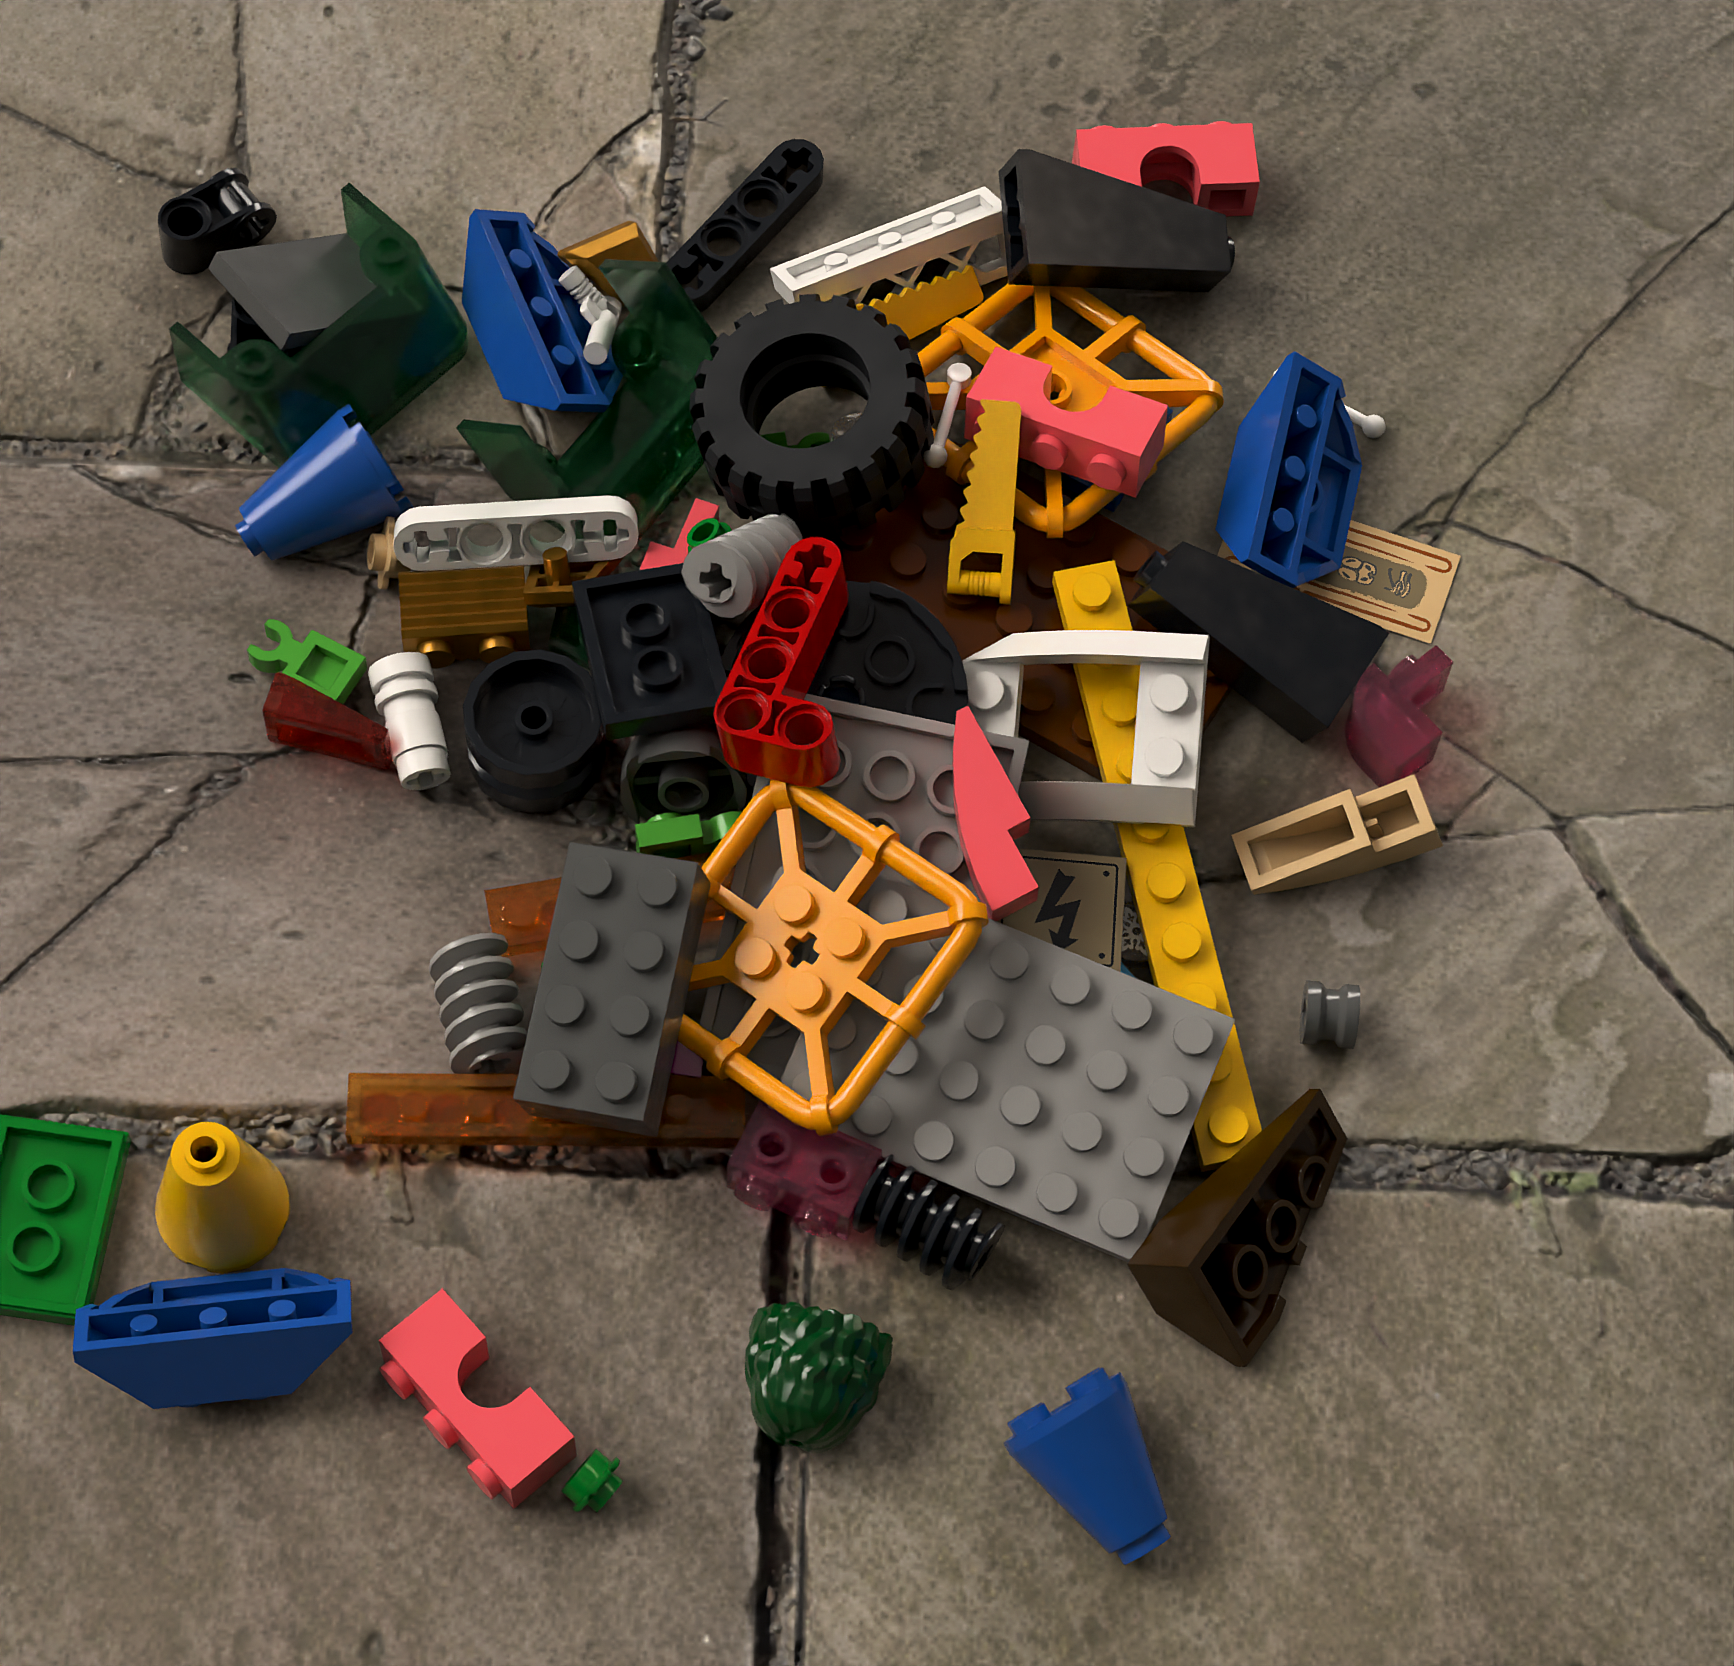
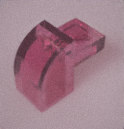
[1345,645,1453,787]

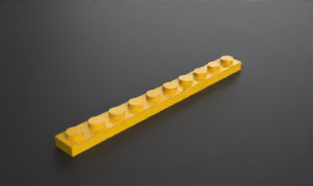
[1052,560,1262,1172]

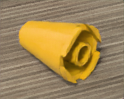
[155,1122,291,1274]

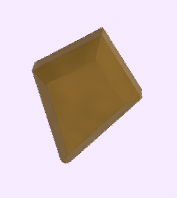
[558,221,662,306]
[523,547,625,608]

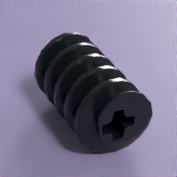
[852,1154,1006,1290]

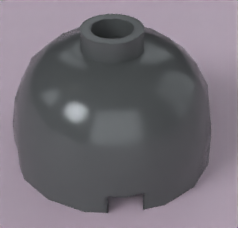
[620,723,747,824]

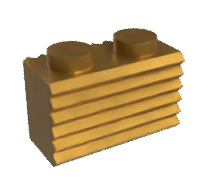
[398,565,530,668]

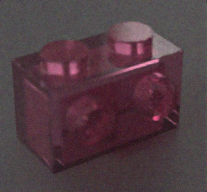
[727,1100,882,1241]

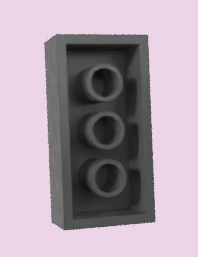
[513,842,711,1137]

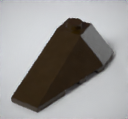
[1127,1089,1348,1367]

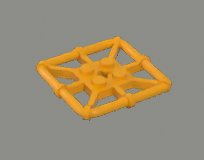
[917,284,1224,538]
[678,779,989,1136]

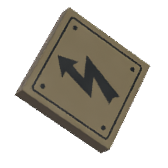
[997,848,1127,972]

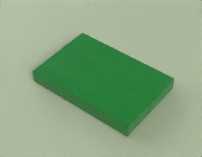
[0,1114,131,1326]

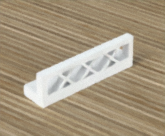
[770,186,1008,305]

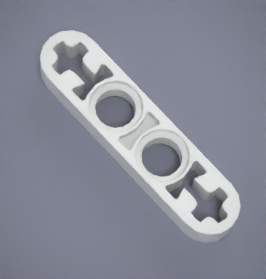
[393,496,639,571]

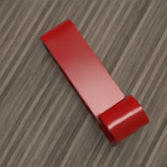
[713,537,849,787]

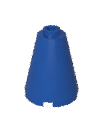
[235,404,414,561]

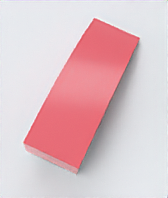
[952,705,1039,921]

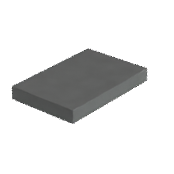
[209,233,418,350]

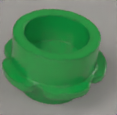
[561,1449,623,1513]

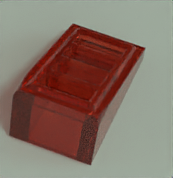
[262,672,392,770]

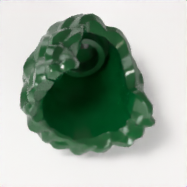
[745,1302,893,1453]

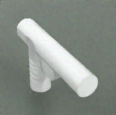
[558,265,622,365]

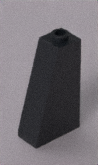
[998,149,1235,292]
[1127,541,1389,743]

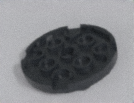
[721,580,968,794]

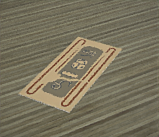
[1217,520,1461,644]

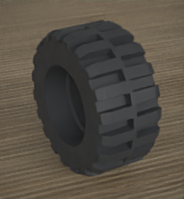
[690,294,935,539]

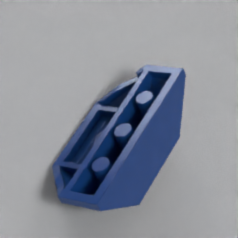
[462,209,624,412]
[1215,351,1362,588]
[73,1268,353,1409]

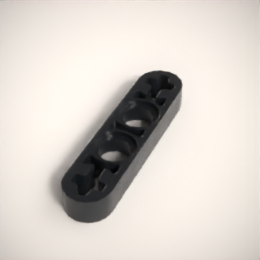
[660,139,824,316]

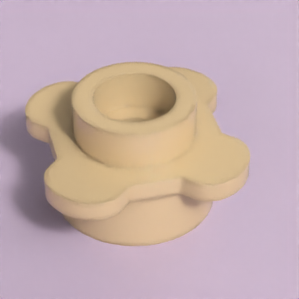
[367,516,411,590]

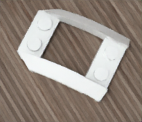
[962,630,1210,827]

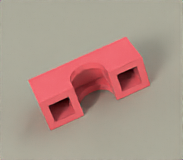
[1072,121,1260,217]
[964,347,1168,498]
[379,1289,577,1509]

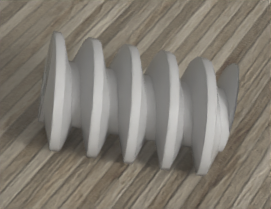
[681,513,803,618]
[429,933,528,1082]

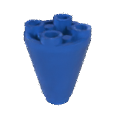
[1003,1367,1171,1565]

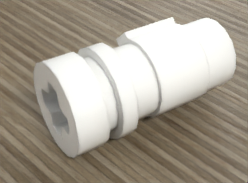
[368,652,451,790]

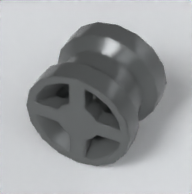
[1299,980,1360,1049]

